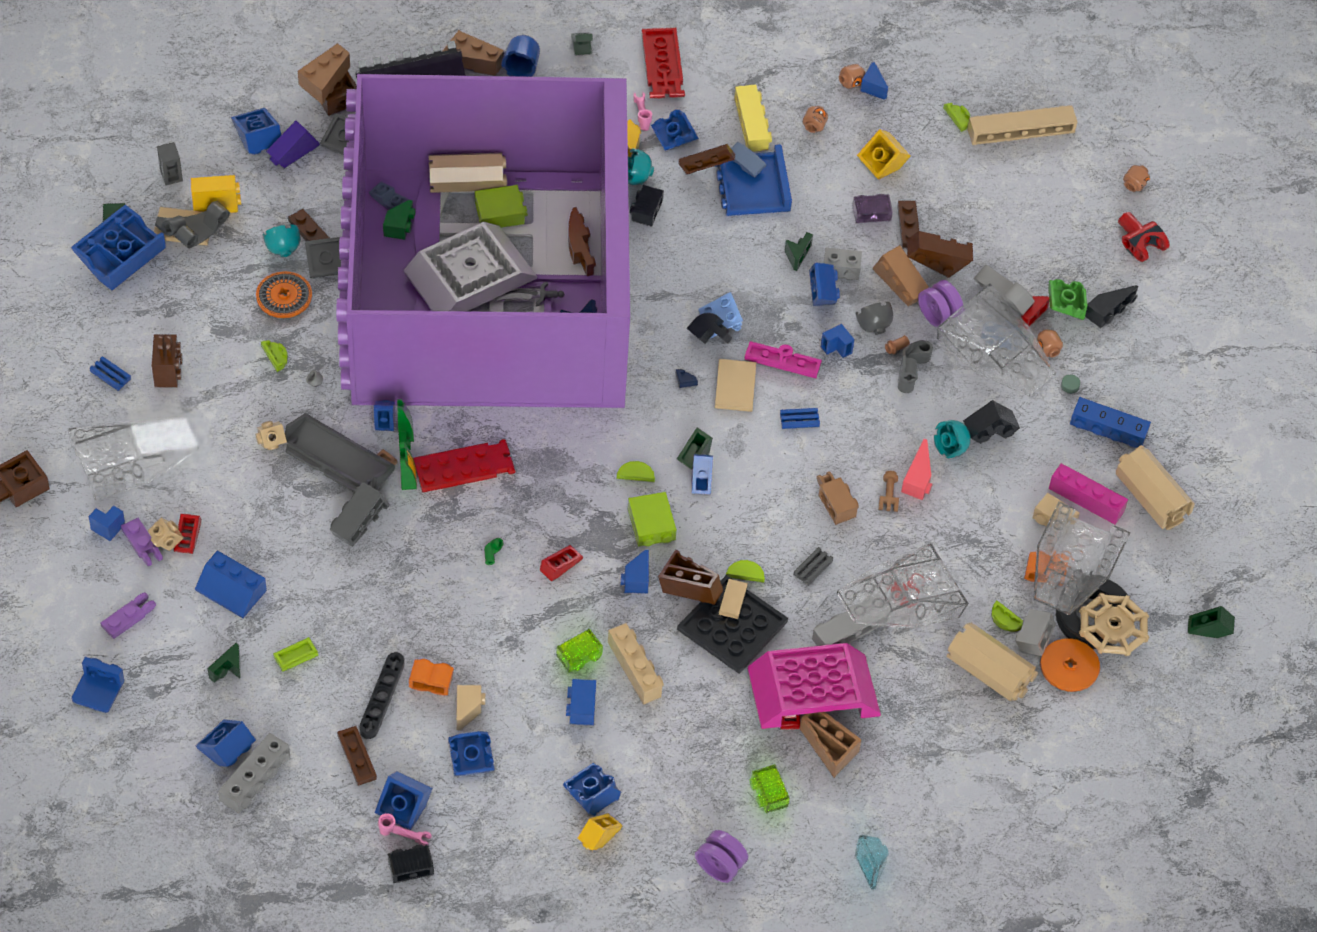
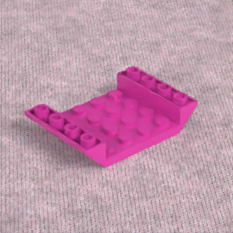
[748,643,881,729]

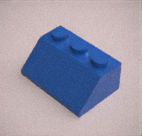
[195,550,267,618]

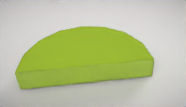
[943,103,970,132]
[261,340,288,372]
[616,461,655,482]
[726,560,765,583]
[991,600,1023,632]

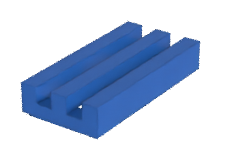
[90,356,131,391]
[780,408,820,429]

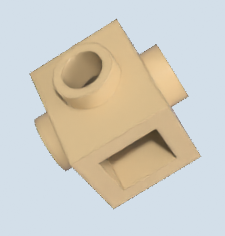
[255,421,287,450]
[148,517,183,551]

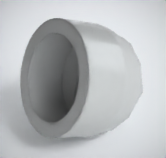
[306,370,323,387]

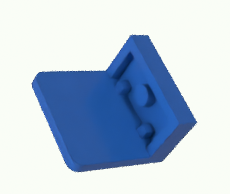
[71,657,125,713]

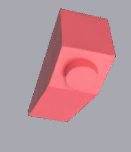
[901,439,933,500]

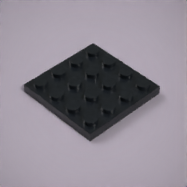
[677,575,788,674]

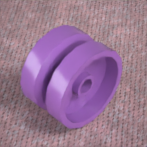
[918,280,964,328]
[695,830,749,883]

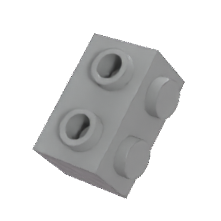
[824,248,862,280]
[1016,609,1056,656]

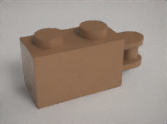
[817,471,859,525]

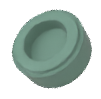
[1061,374,1080,393]

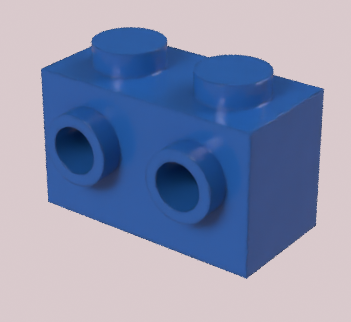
[566,679,596,725]

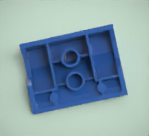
[71,205,166,290]

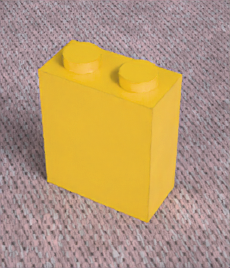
[191,175,241,213]

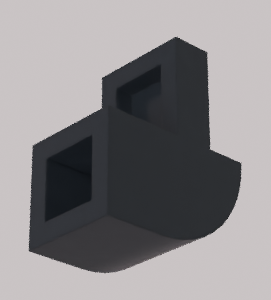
[686,313,732,344]

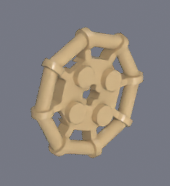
[1079,593,1149,656]

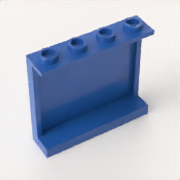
[715,144,792,216]

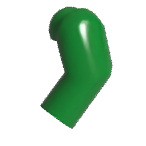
[484,538,504,565]

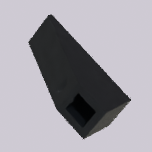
[1085,285,1138,328]

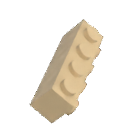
[608,623,664,705]

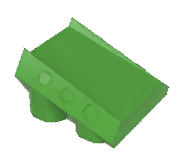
[1048,279,1087,320]

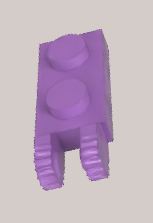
[121,518,163,566]
[100,592,156,639]

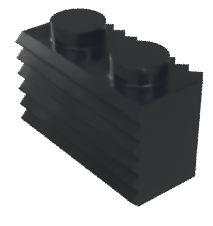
[630,185,664,227]
[388,845,434,883]

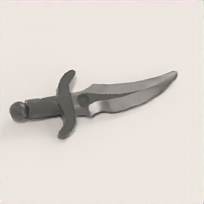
[495,282,565,306]

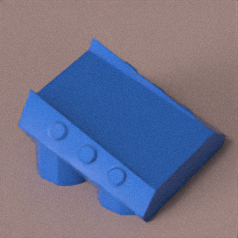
[651,109,699,151]
[448,731,495,776]
[563,763,621,817]

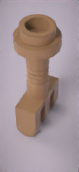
[878,470,899,512]

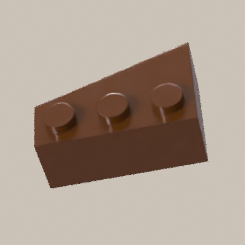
[907,231,973,278]
[658,549,723,605]

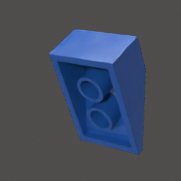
[231,107,282,154]

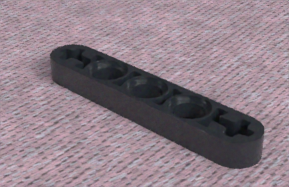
[360,652,405,739]

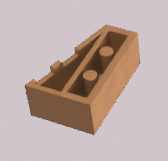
[443,30,504,76]
[298,43,350,105]
[872,245,929,307]
[800,712,862,778]

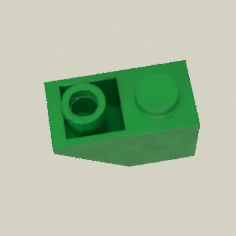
[383,200,416,240]

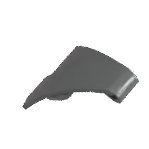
[155,201,230,248]
[898,340,933,393]

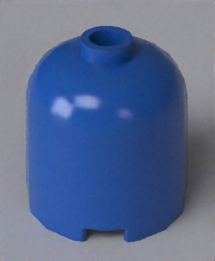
[501,35,540,77]

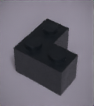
[963,400,1020,444]

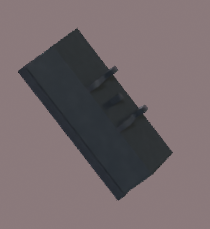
[355,41,466,79]

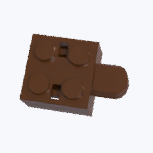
[320,71,357,116]
[151,334,183,387]
[0,450,50,508]

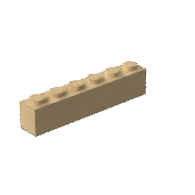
[967,105,1077,145]

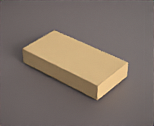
[719,579,748,619]

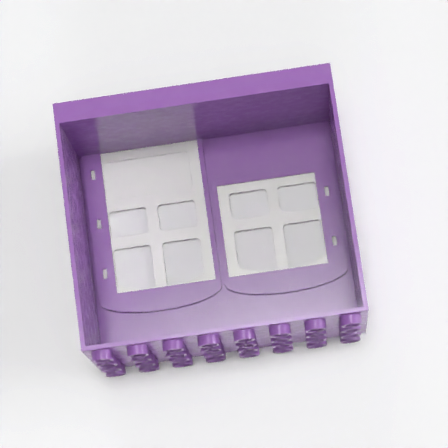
[336,74,630,408]

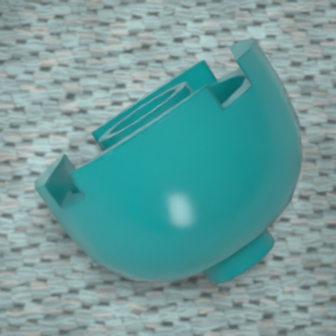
[628,148,654,185]
[263,225,301,257]
[934,420,970,459]

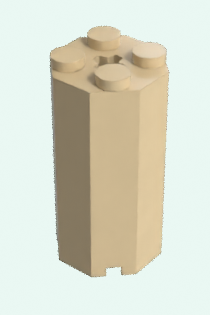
[429,153,507,193]
[1115,445,1195,530]
[946,622,1038,702]

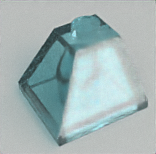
[855,835,889,890]

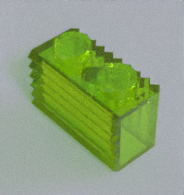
[556,629,603,673]
[749,764,790,813]

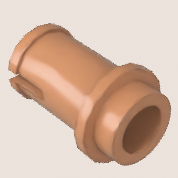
[885,335,910,354]

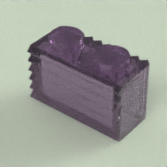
[852,194,893,223]

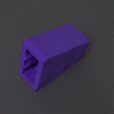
[266,120,320,169]

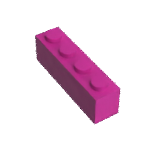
[1048,463,1128,525]

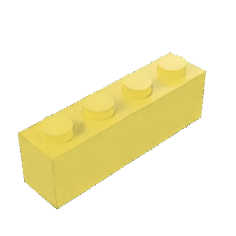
[734,85,772,152]

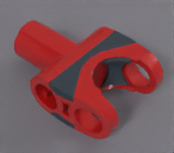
[1118,212,1170,262]

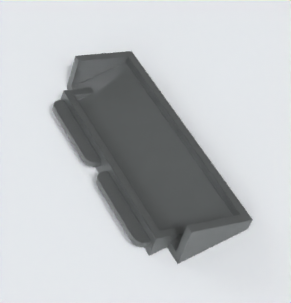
[285,413,395,492]

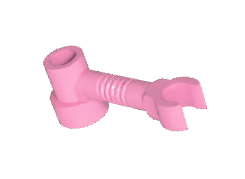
[634,92,652,131]
[378,813,432,846]

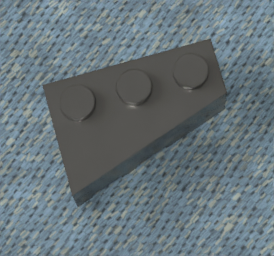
[330,482,390,547]

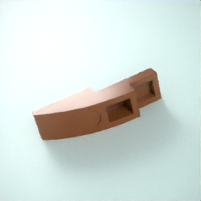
[568,207,596,277]

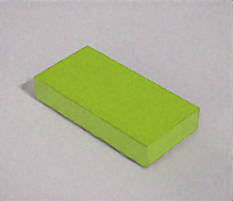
[273,637,318,672]

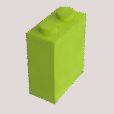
[475,185,528,228]
[627,492,677,547]

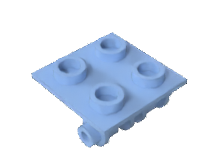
[698,292,743,338]

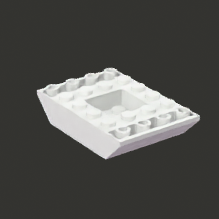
[404,222,537,311]

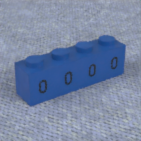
[1070,397,1151,448]

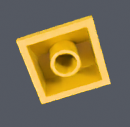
[857,129,911,180]

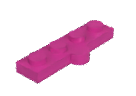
[744,341,822,379]

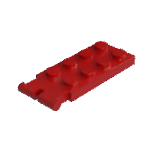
[641,27,685,99]
[413,439,516,493]

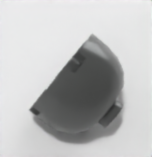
[855,302,893,335]

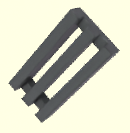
[794,547,833,586]

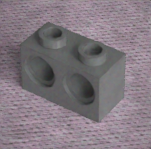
[157,142,183,186]

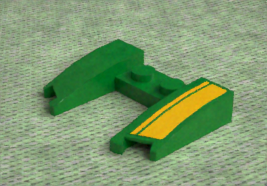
[397,399,417,490]

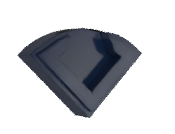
[675,369,698,388]

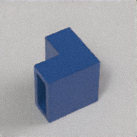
[820,323,855,358]
[88,505,125,541]

